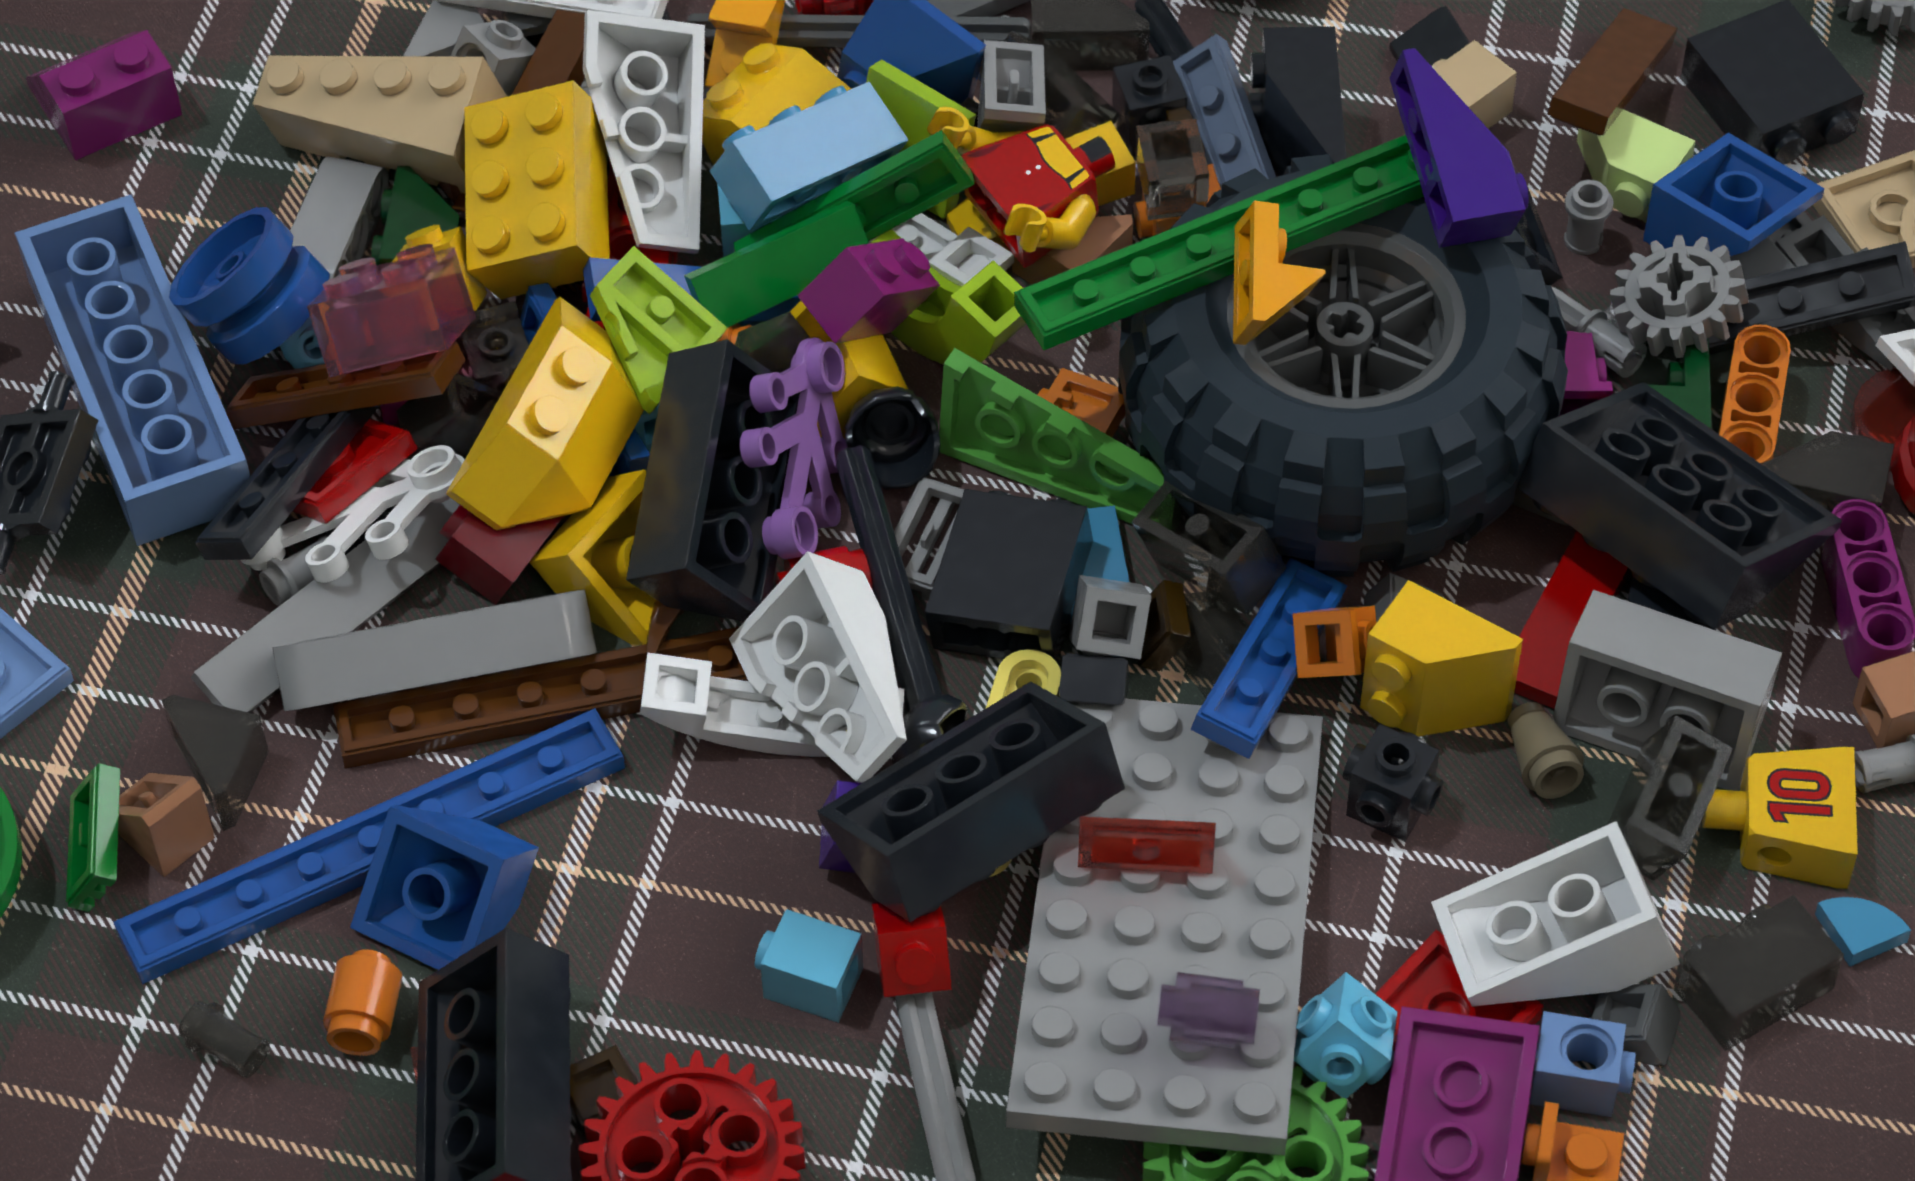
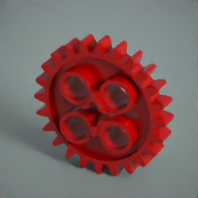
[579,1050,806,1181]

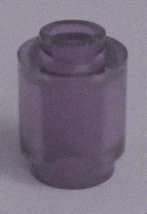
[1157,972,1260,1049]

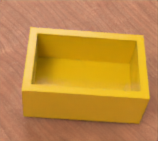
[464,80,610,299]

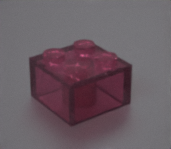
[307,244,476,377]

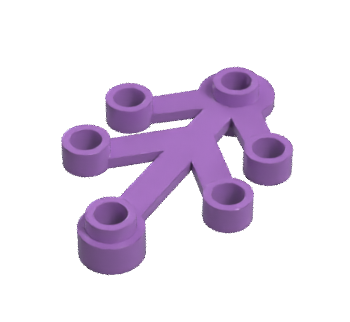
[740,337,847,559]

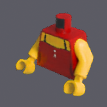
[927,106,1116,268]

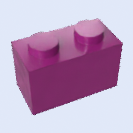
[797,238,940,344]

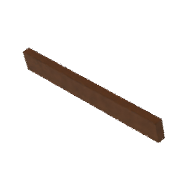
[333,626,748,769]

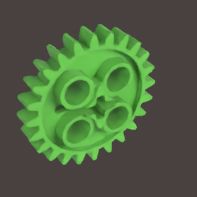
[1142,1066,1369,1181]

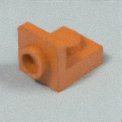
[1038,368,1125,437]
[1521,1101,1624,1181]

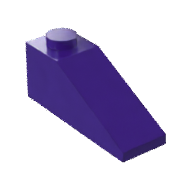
[1389,48,1529,248]

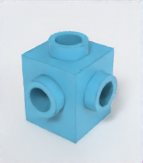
[1294,972,1398,1099]

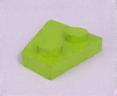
[590,246,728,415]

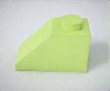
[1577,110,1695,222]

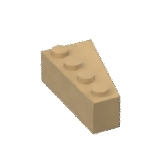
[253,56,507,193]

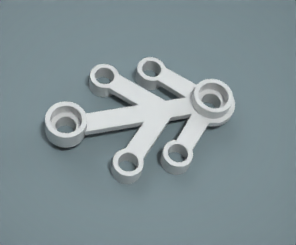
[241,445,465,583]

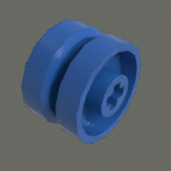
[169,207,330,365]

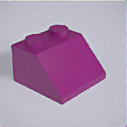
[26,30,183,161]

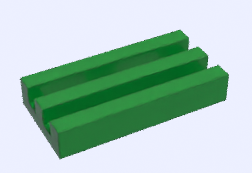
[66,763,120,912]

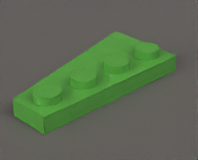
[939,348,1176,536]

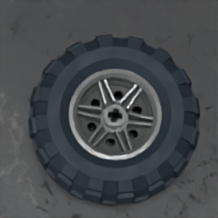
[1118,154,1568,577]

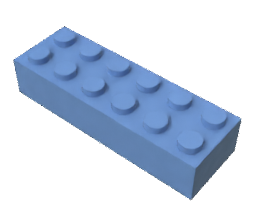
[15,195,250,546]

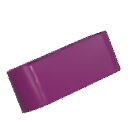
[1821,499,1915,679]

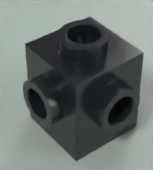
[1343,724,1444,842]

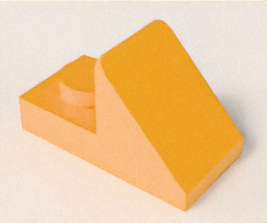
[705,0,785,89]
[1233,200,1326,345]

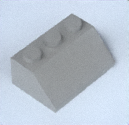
[1553,590,1782,791]

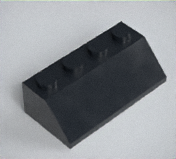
[626,339,800,622]
[817,681,1125,922]
[415,928,572,1181]

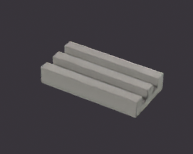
[894,477,964,601]

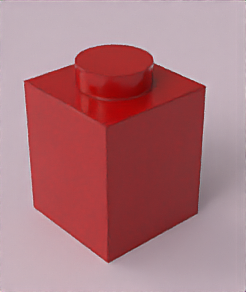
[872,903,952,997]

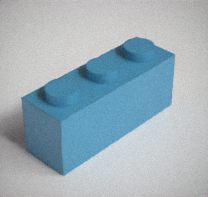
[710,82,909,231]

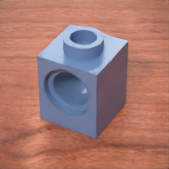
[1530,1011,1636,1117]

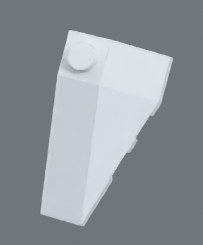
[583,9,705,254]
[729,551,907,783]

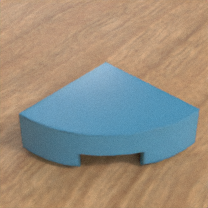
[1815,897,1911,967]

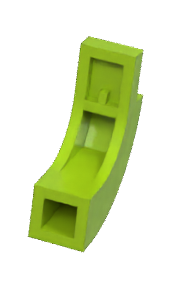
[869,229,1026,364]

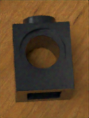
[1112,55,1187,157]

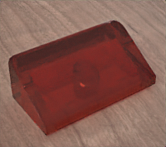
[1078,816,1216,874]

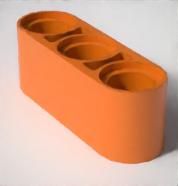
[1718,324,1791,470]

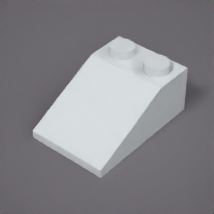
[1431,821,1680,1006]

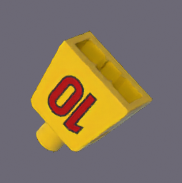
[1702,747,1858,889]

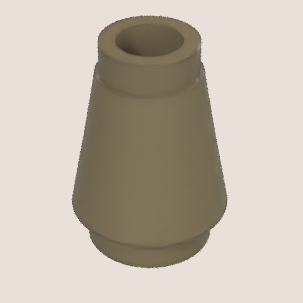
[1508,702,1584,799]

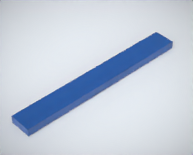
[113,709,625,984]

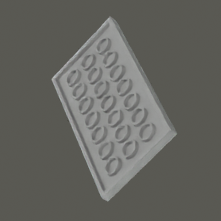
[1006,699,1323,1155]

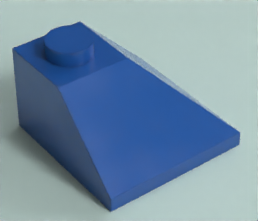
[837,0,986,109]
[1643,133,1825,256]
[350,805,539,970]

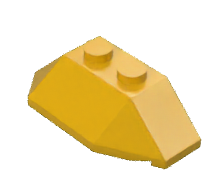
[446,297,644,531]

